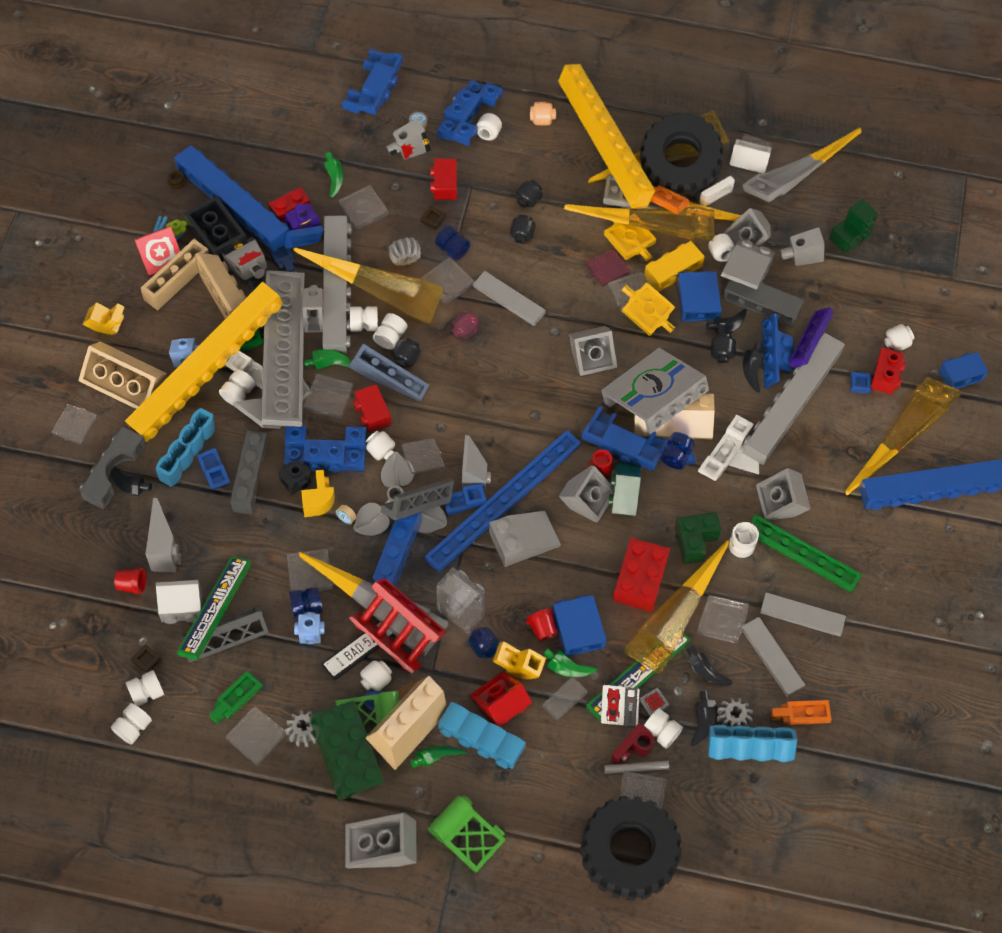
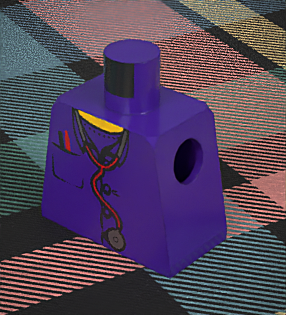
[284,203,324,232]

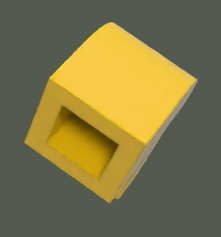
[83,302,124,335]
[301,470,335,517]
[493,642,546,679]

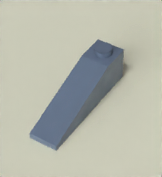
[348,344,429,402]

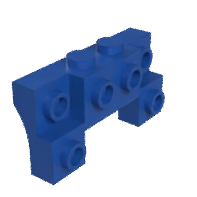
[342,49,403,115]
[437,80,503,147]
[582,406,670,472]
[284,425,366,473]

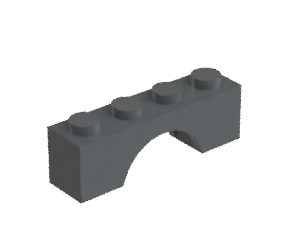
[80,427,146,509]
[230,430,269,515]

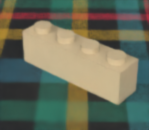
[141,239,209,311]

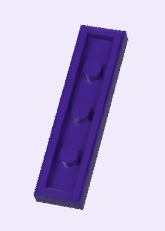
[788,307,833,368]

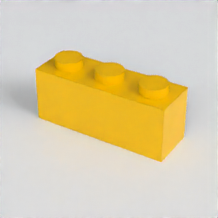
[644,241,705,292]

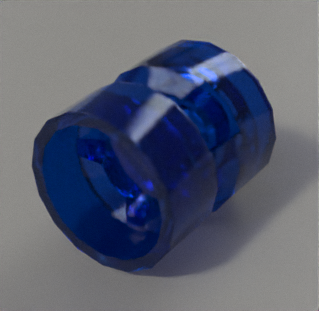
[435,225,471,261]
[660,432,695,470]
[289,586,323,618]

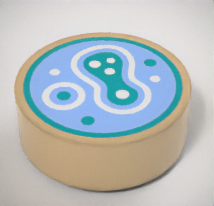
[409,112,427,128]
[336,505,356,525]

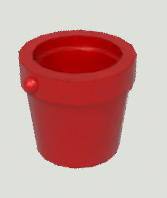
[588,449,614,479]
[114,567,147,594]
[526,608,558,642]

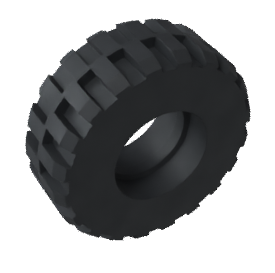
[640,112,724,197]
[580,796,682,901]

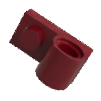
[611,723,655,764]

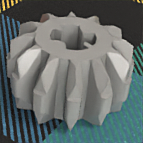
[389,237,421,266]
[717,697,753,727]
[285,710,317,747]

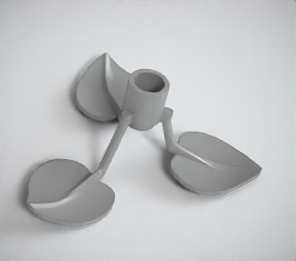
[353,452,447,536]

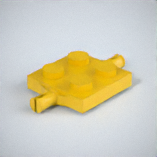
[604,213,656,261]
[621,282,675,336]

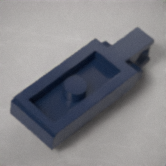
[264,244,296,272]

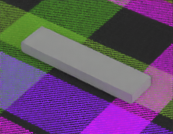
[473,271,546,326]
[760,593,846,637]
[741,617,805,697]

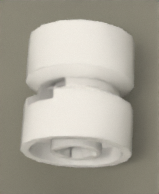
[350,306,378,332]
[373,313,407,350]
[219,369,256,405]
[729,522,759,558]
[125,670,164,707]
[111,703,152,744]
[644,708,683,749]

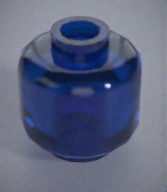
[468,627,499,658]

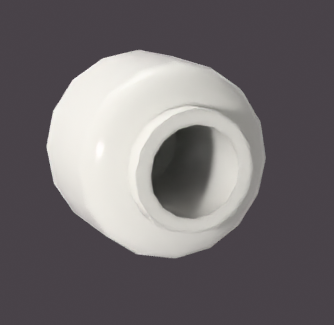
[476,113,502,141]
[708,234,735,262]
[884,324,915,352]
[366,431,395,460]
[360,660,392,692]

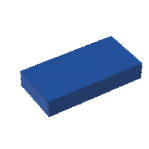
[283,226,324,248]

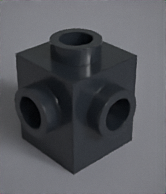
[278,459,311,496]

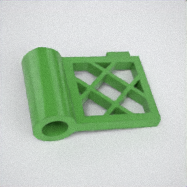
[336,691,400,735]
[428,795,506,873]

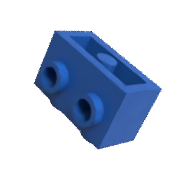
[938,352,988,392]

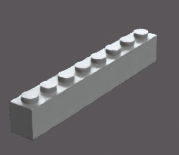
[323,216,351,355]
[743,333,845,465]

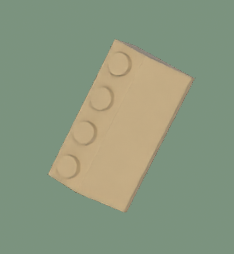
[195,253,246,319]
[78,342,167,409]
[633,394,715,440]
[366,675,447,770]

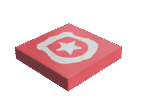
[134,226,180,276]

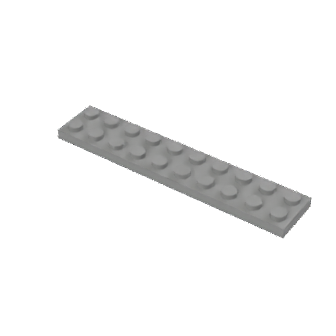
[261,270,304,427]

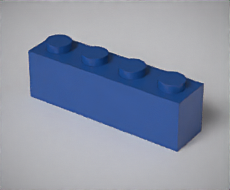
[373,512,422,587]

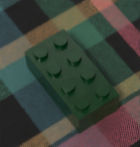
[309,700,384,801]

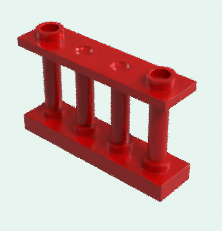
[349,577,447,674]

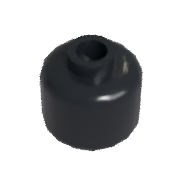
[515,180,543,208]
[510,215,536,244]
[711,333,736,363]
[392,338,421,368]

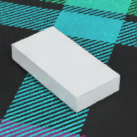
[699,176,735,206]

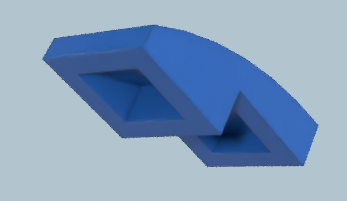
[197,448,230,490]
[445,483,486,516]

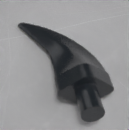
[706,309,747,334]
[743,342,764,392]
[111,467,152,496]
[686,645,733,685]
[691,691,717,746]

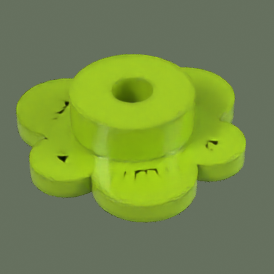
[166,220,187,236]

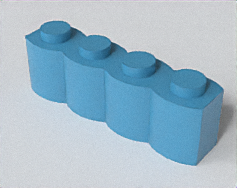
[156,408,216,487]
[438,702,526,769]
[707,725,797,762]

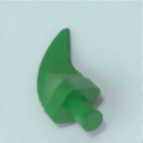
[324,152,343,198]
[304,349,351,370]
[542,647,597,677]
[410,746,468,768]

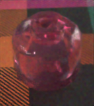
[451,311,480,340]

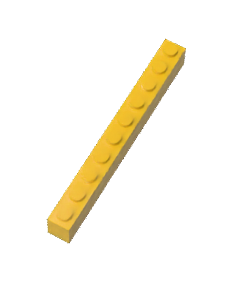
[558,64,655,208]
[125,282,283,442]

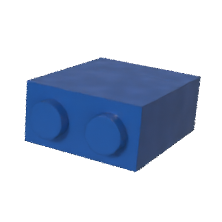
[677,271,722,322]
[552,595,607,657]

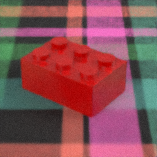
[613,538,670,612]

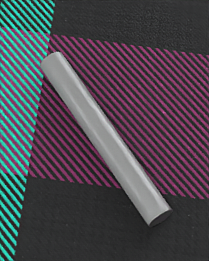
[604,761,669,774]

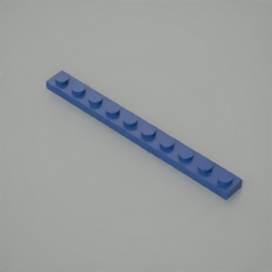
[424,430,581,573]

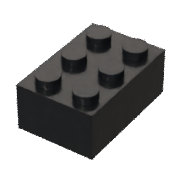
[184,196,247,262]

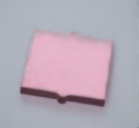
[586,249,630,287]

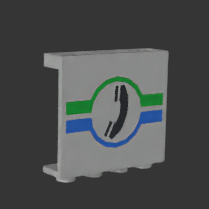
[601,348,709,434]

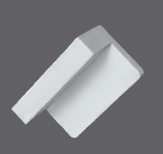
[730,139,772,173]

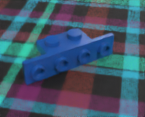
[762,313,794,389]

